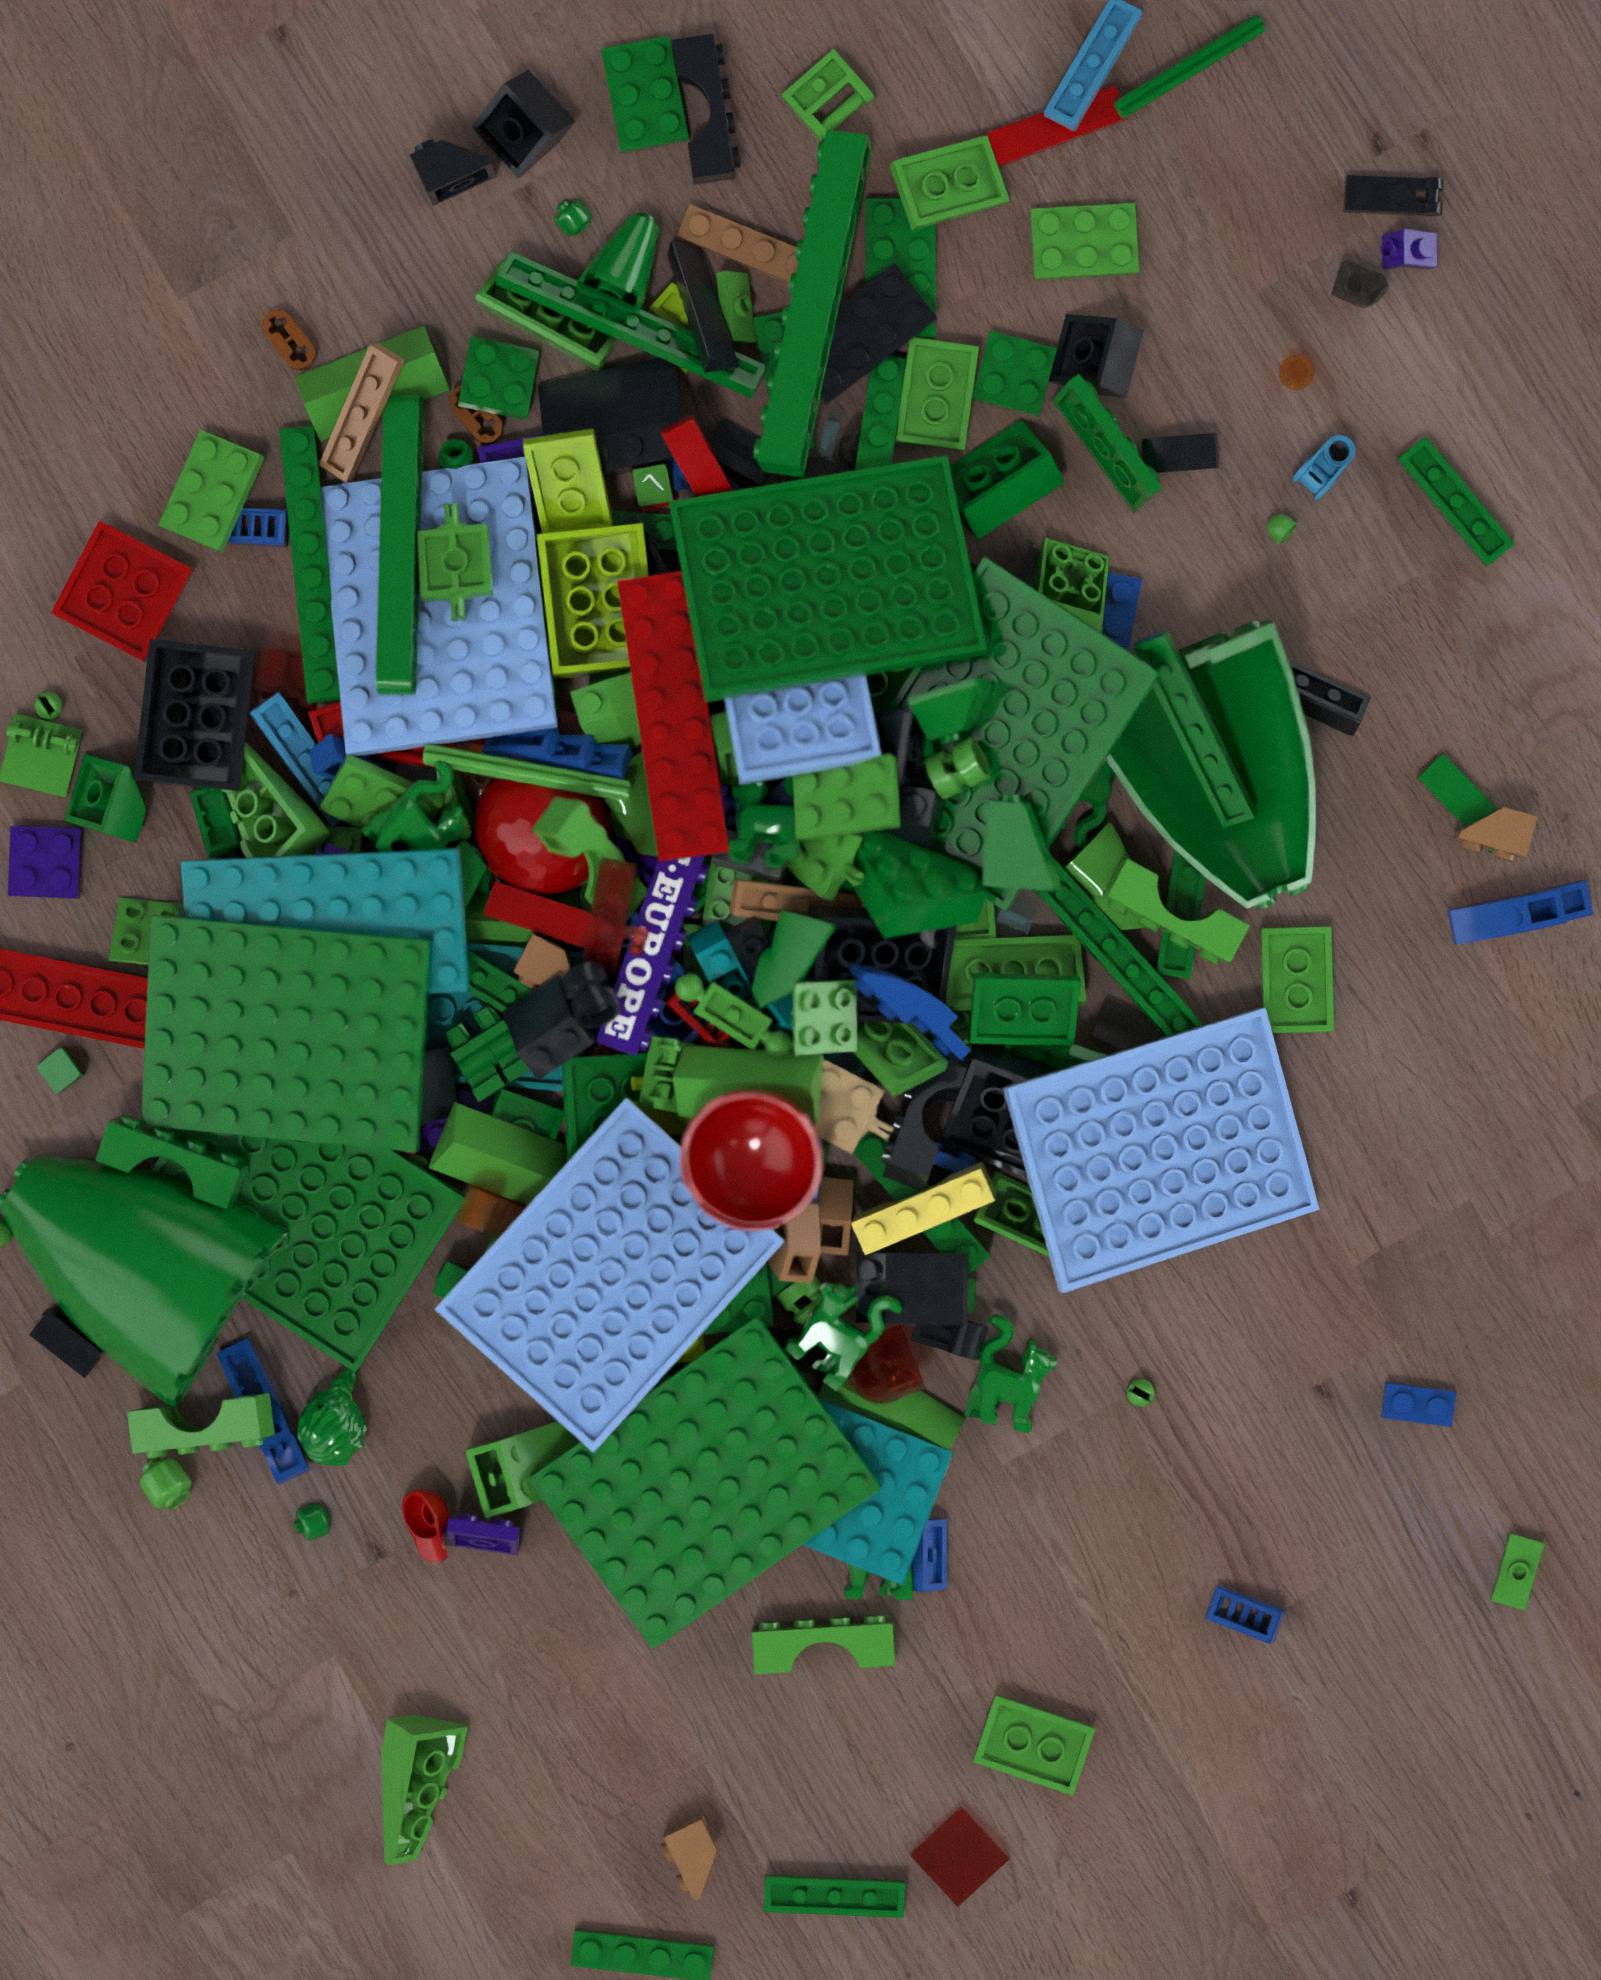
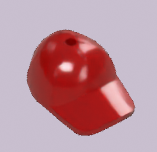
[401,1489,451,1562]

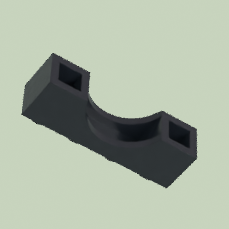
[672,34,741,185]
[880,1044,971,1191]

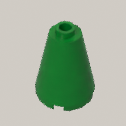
[578,212,660,309]

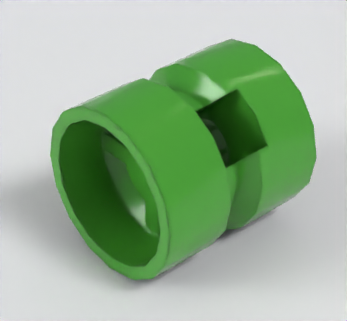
[925,737,991,799]
[775,1274,822,1332]

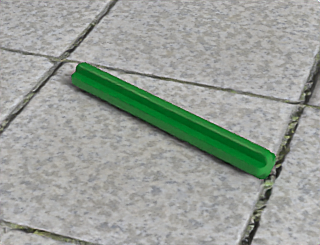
[1114,15,1266,118]

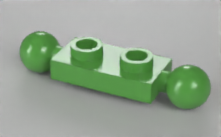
[675,973,793,1056]

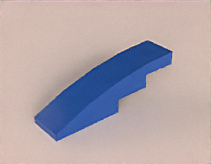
[482,727,633,779]
[216,1338,311,1485]

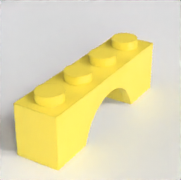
[851,1161,997,1255]

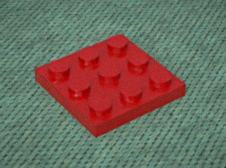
[51,520,194,663]

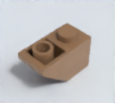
[1453,807,1538,863]
[513,933,572,989]
[817,1176,854,1256]
[767,1200,821,1283]
[661,1814,717,1901]

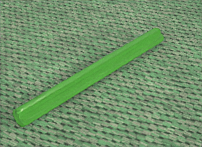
[423,744,631,801]

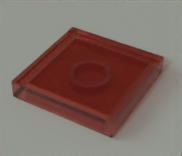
[910,1806,1009,1907]

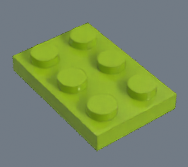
[523,429,613,534]

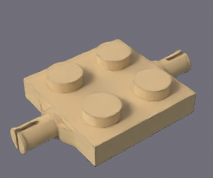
[815,1059,894,1154]

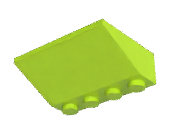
[537,523,649,679]

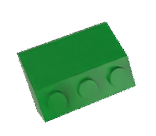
[950,419,1065,540]

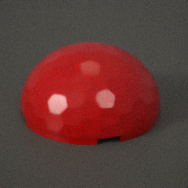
[473,777,613,895]
[680,1089,823,1231]

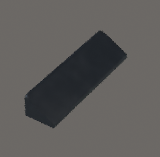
[667,242,739,373]
[1288,660,1371,736]

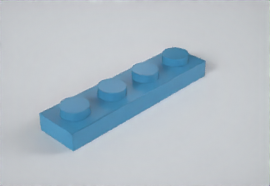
[1044,0,1142,132]
[249,692,341,827]

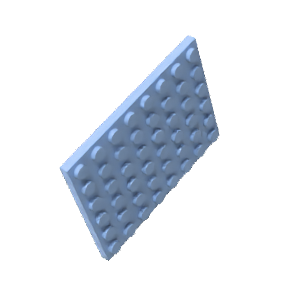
[321,457,557,757]
[1003,1008,1320,1293]
[435,1098,785,1452]

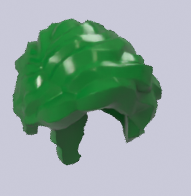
[297,1367,367,1466]

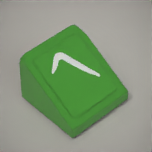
[632,464,673,508]

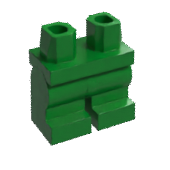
[445,1004,530,1102]

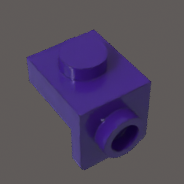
[1381,229,1437,270]

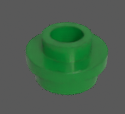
[438,439,473,469]

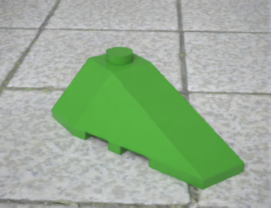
[570,672,641,750]
[222,741,330,858]
[381,1714,468,1865]

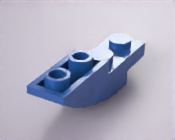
[1447,880,1593,945]
[849,965,971,1060]

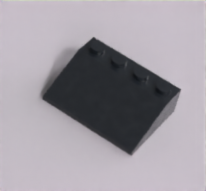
[538,357,686,478]
[134,639,256,791]
[806,905,956,1024]
[939,1044,1058,1178]

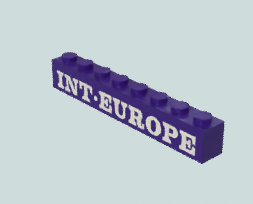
[596,784,732,1057]

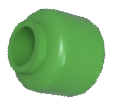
[139,1457,192,1511]

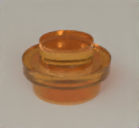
[1279,355,1314,390]

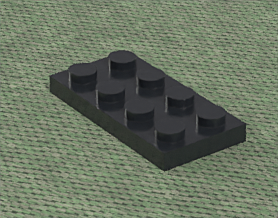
[820,263,938,406]

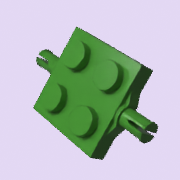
[417,503,493,622]
[785,833,864,901]

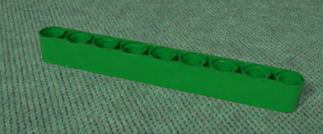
[375,394,424,696]

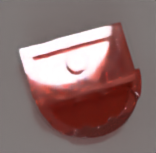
[847,1324,926,1403]

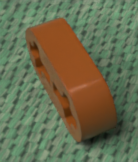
[262,310,317,371]
[449,385,503,445]

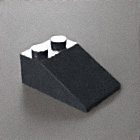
[856,1251,968,1325]

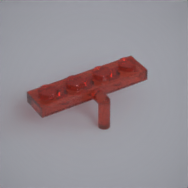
[582,857,649,990]

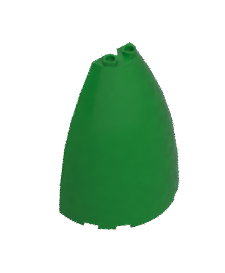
[1106,619,1316,909]
[0,1154,286,1409]

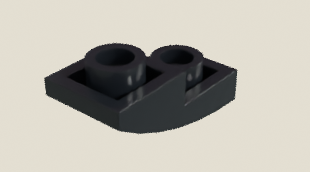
[1142,433,1219,473]

